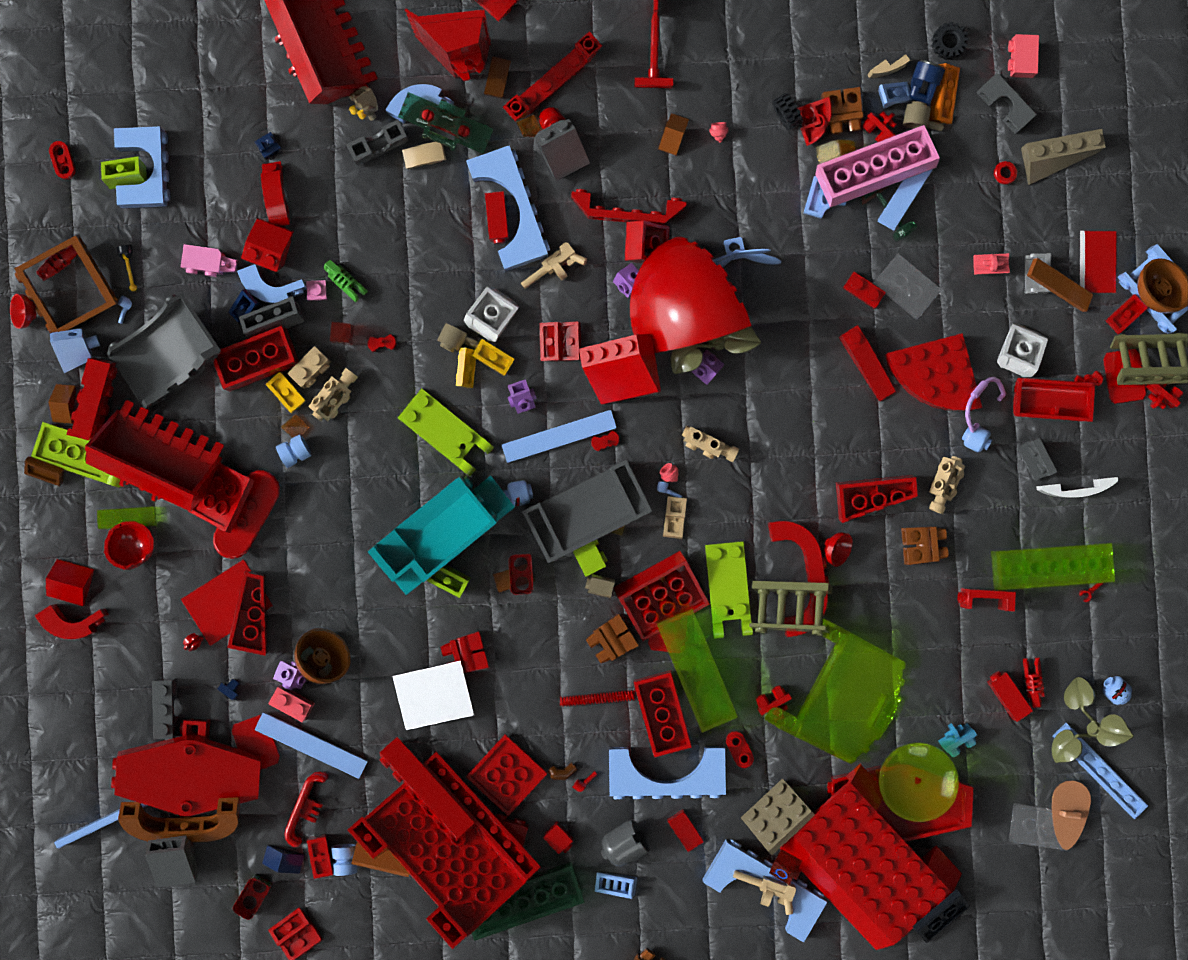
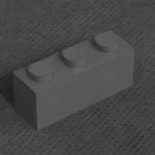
[239,296,305,339]

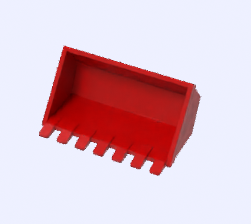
[264,0,378,104]
[405,9,491,81]
[85,400,224,512]

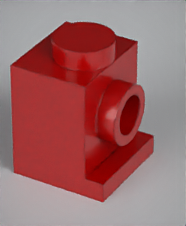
[180,719,211,739]

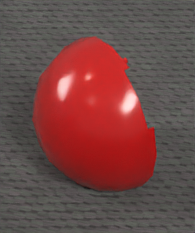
[104,521,154,570]

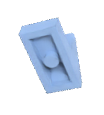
[878,82,913,109]

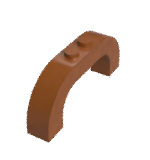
[118,798,240,842]

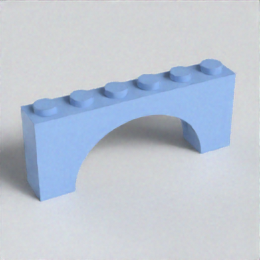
[466,145,550,272]
[609,746,726,799]
[703,840,827,942]

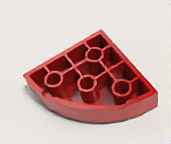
[884,333,982,412]

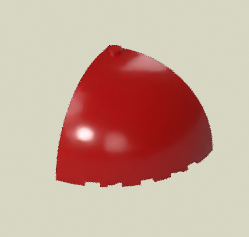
[630,237,752,353]

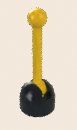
[116,245,137,291]

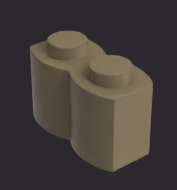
[585,574,615,598]

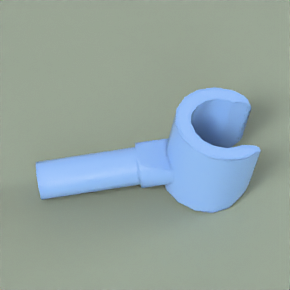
[118,296,132,324]
[657,481,682,498]

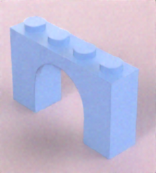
[114,126,170,208]

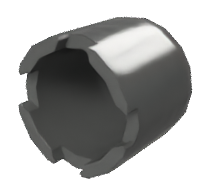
[601,819,650,867]

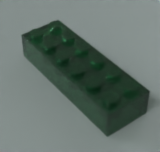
[472,862,585,941]

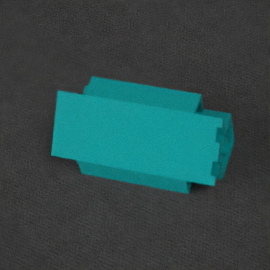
[368,475,515,595]

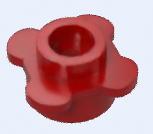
[183,633,203,652]

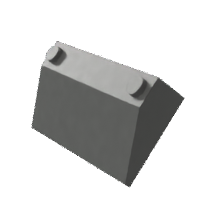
[522,460,652,563]

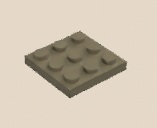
[741,779,815,855]

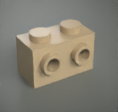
[287,346,331,389]

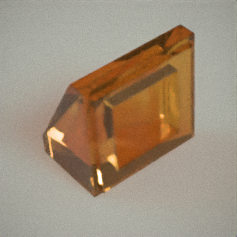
[516,115,541,137]
[281,414,310,438]

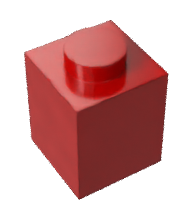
[543,821,573,854]

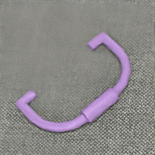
[965,377,1006,433]

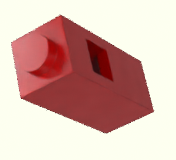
[485,191,509,244]
[987,671,1033,722]

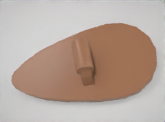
[1052,780,1091,850]

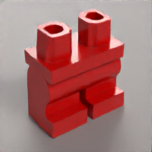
[440,631,489,673]

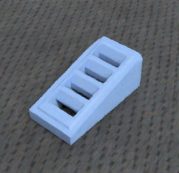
[595,872,637,899]

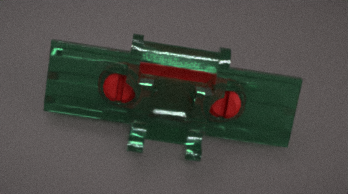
[398,92,493,154]

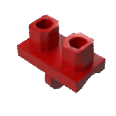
[862,111,897,142]
[1145,384,1183,409]
[755,685,792,719]

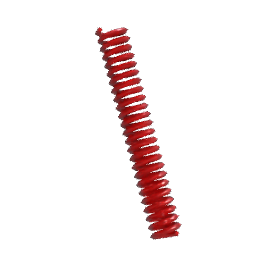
[560,690,635,708]

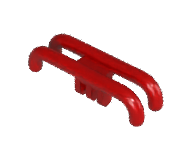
[284,771,329,847]

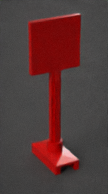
[634,0,673,88]

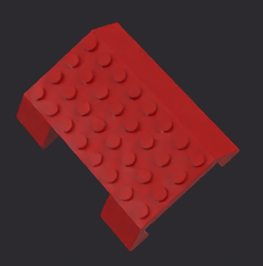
[347,752,541,949]
[780,763,962,950]

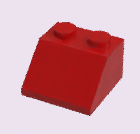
[241,218,294,272]
[625,220,670,263]

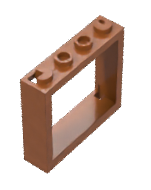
[14,235,118,333]

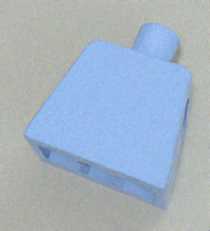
[50,328,100,373]

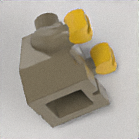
[348,86,378,120]

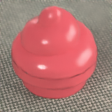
[709,122,729,143]
[660,463,679,482]

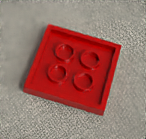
[188,463,255,533]
[466,734,548,816]

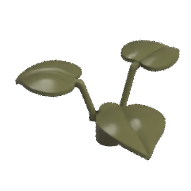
[671,326,761,374]
[1052,677,1134,763]

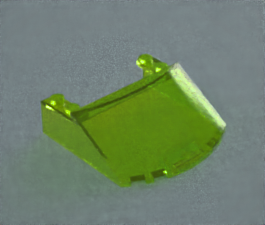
[765,618,905,764]

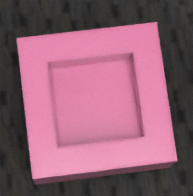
[306,280,327,301]

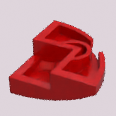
[798,96,832,146]

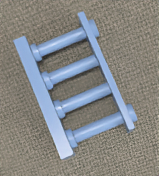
[1118,244,1188,334]

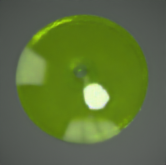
[879,742,959,822]

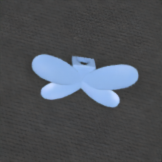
[713,237,781,267]

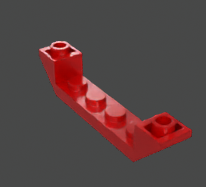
[503,31,602,122]
[571,189,686,225]

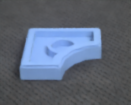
[803,176,846,219]

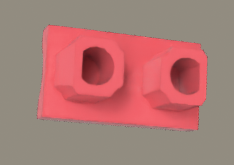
[973,253,1010,275]

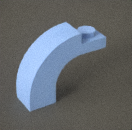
[386,84,456,123]
[237,264,307,304]

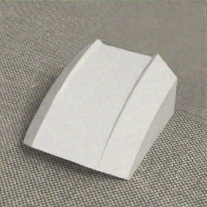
[464,286,519,342]
[997,323,1048,377]

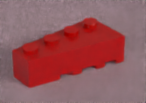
[66,357,117,440]
[836,475,918,523]
[227,571,267,656]

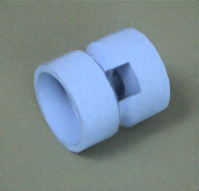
[276,434,312,468]
[331,844,358,876]

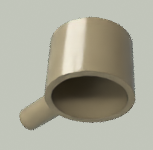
[903,101,944,131]
[437,323,479,353]

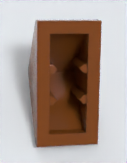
[658,113,689,156]
[48,384,76,424]

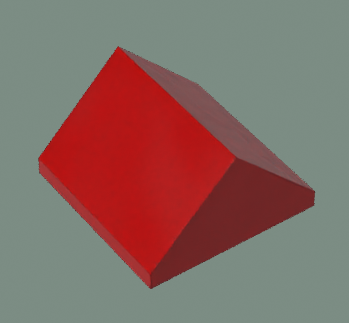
[46,559,95,606]

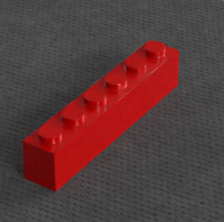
[379,737,475,842]

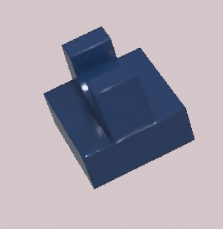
[255,132,282,159]
[217,679,240,701]

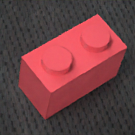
[1008,34,1039,78]
[268,685,315,722]

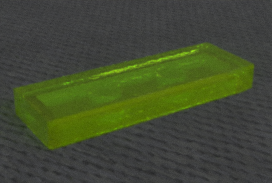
[97,507,157,529]

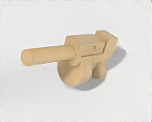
[521,242,587,289]
[733,870,796,915]

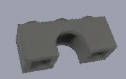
[976,73,1037,134]
[346,120,409,166]
[152,678,178,739]

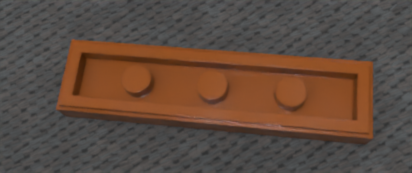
[1027,258,1093,312]

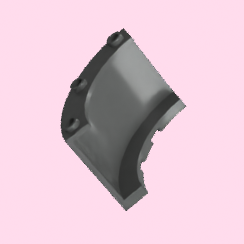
[107,293,221,409]

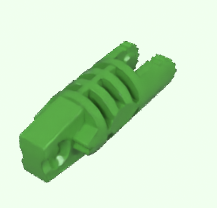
[324,260,368,303]

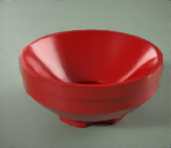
[10,294,37,329]
[824,532,853,567]

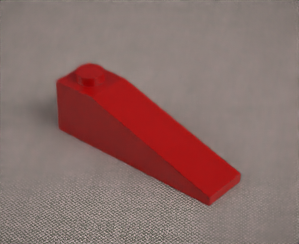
[838,325,896,402]

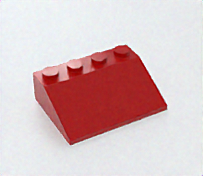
[579,334,661,404]
[613,551,710,641]

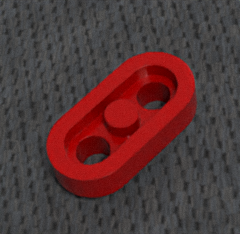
[49,141,76,180]
[725,731,754,768]

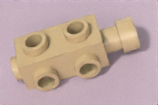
[308,368,358,421]
[682,425,739,462]
[929,456,965,514]

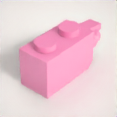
[181,244,238,277]

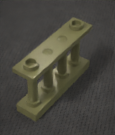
[1110,333,1188,385]
[749,581,833,636]

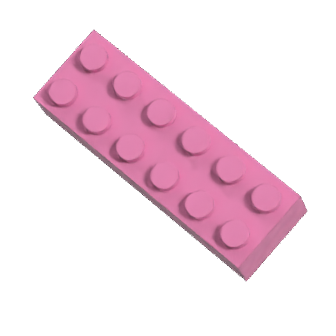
[815,125,940,208]

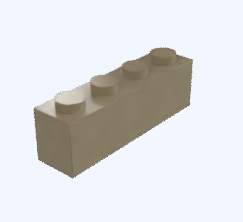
[1021,129,1106,185]

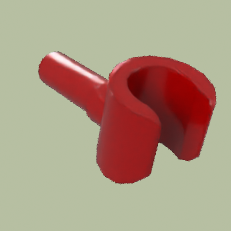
[1079,581,1103,602]
[572,771,598,792]

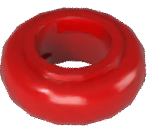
[994,161,1018,185]

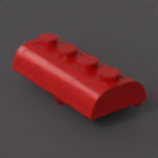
[1013,378,1095,422]

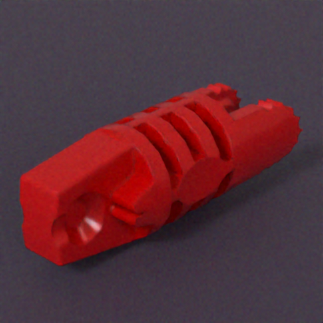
[36,245,78,281]
[1023,657,1045,708]

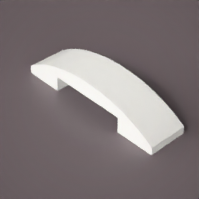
[1036,477,1118,498]

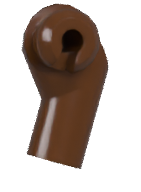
[548,762,578,780]

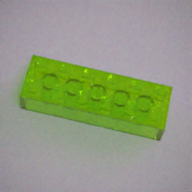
[991,543,1115,590]
[657,608,738,732]

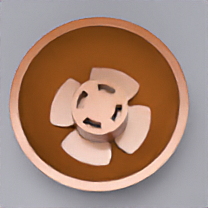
[1137,258,1188,313]
[294,628,351,684]

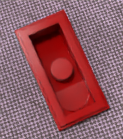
[667,809,704,852]

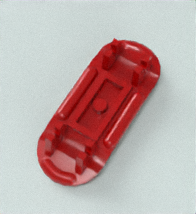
[213,470,280,559]

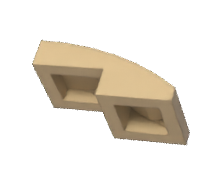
[868,55,910,78]
[402,141,446,169]
[663,496,687,539]

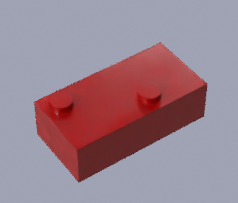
[213,326,299,392]
[633,670,692,757]

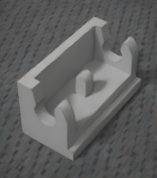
[1025,253,1051,294]

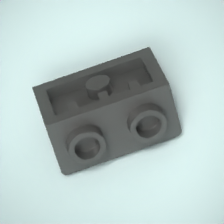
[1017,438,1057,481]

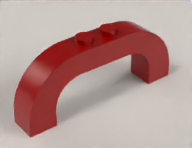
[768,521,829,637]

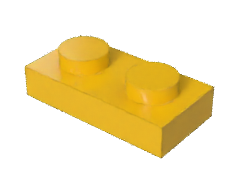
[472,339,514,376]
[456,348,476,388]
[266,372,306,413]

